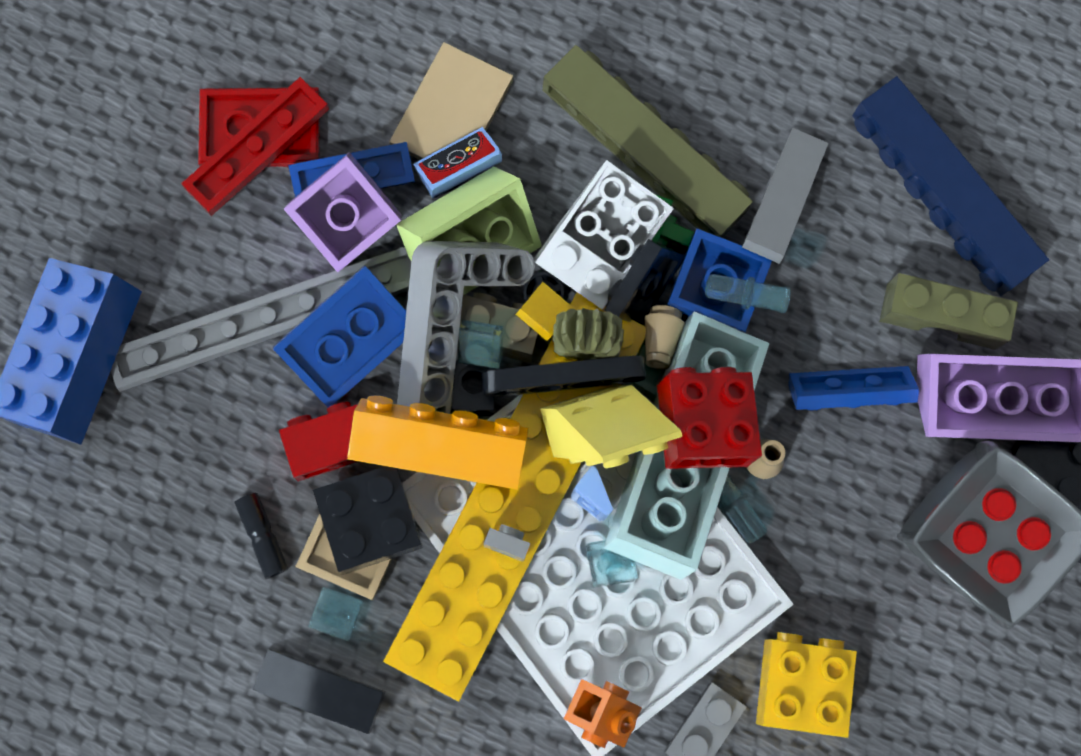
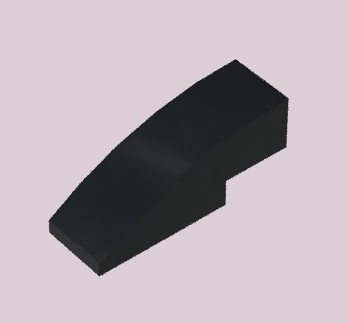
[253,649,386,734]

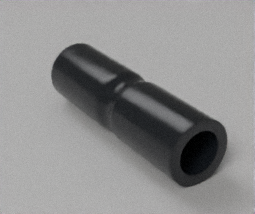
[234,493,289,579]

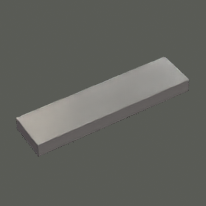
[742,128,828,264]

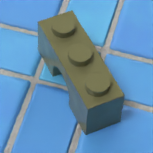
[879,273,1018,350]

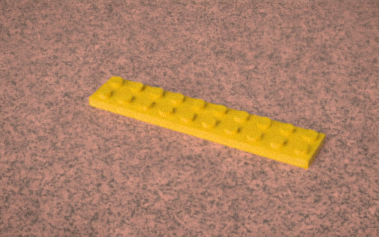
[383,292,646,702]

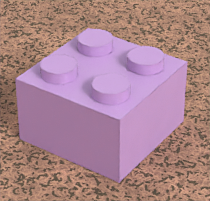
[284,152,402,272]

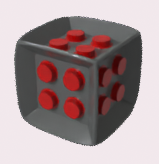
[897,441,1081,629]

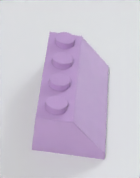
[917,354,1081,442]

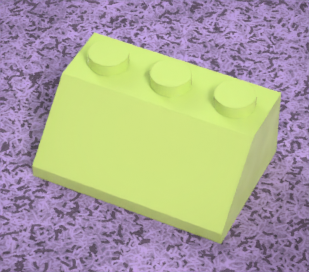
[396,166,542,295]

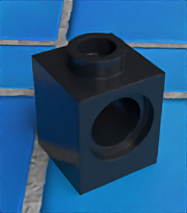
[452,354,495,416]

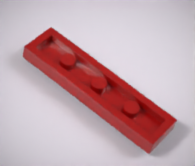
[181,77,329,216]

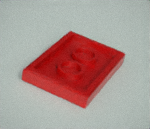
[198,87,320,167]

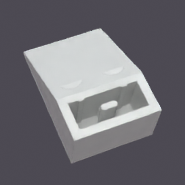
[534,160,674,310]

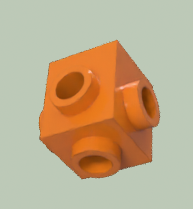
[563,679,642,748]

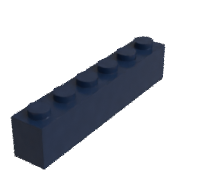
[852,76,1049,297]

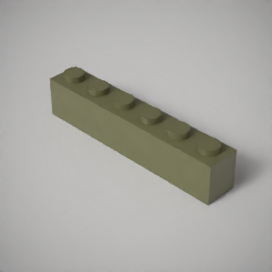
[542,45,753,238]

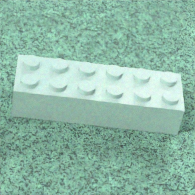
[604,311,769,580]

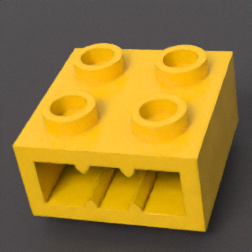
[756,632,857,738]

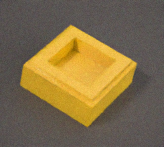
[515,282,574,341]

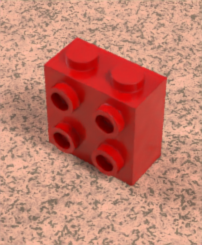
[657,367,762,469]

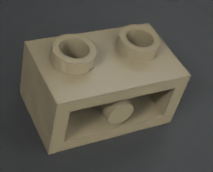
[458,292,539,363]

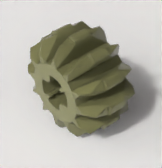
[552,308,624,361]

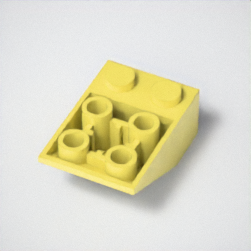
[540,385,683,468]

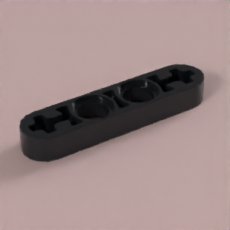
[481,356,647,397]

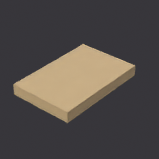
[389,42,513,160]

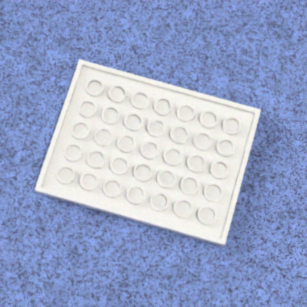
[403,394,793,756]

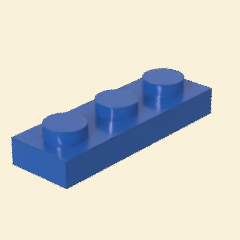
[288,142,415,197]
[788,366,919,410]

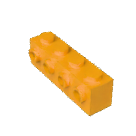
[347,395,529,490]

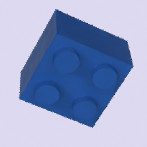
[666,229,772,333]

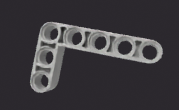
[397,241,535,414]

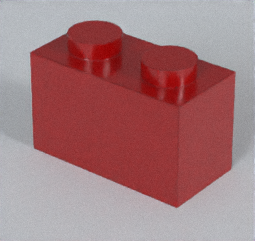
[279,402,360,482]

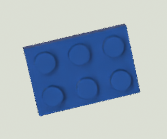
[273,265,406,408]

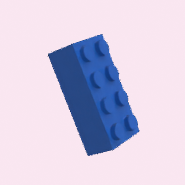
[0,258,142,445]

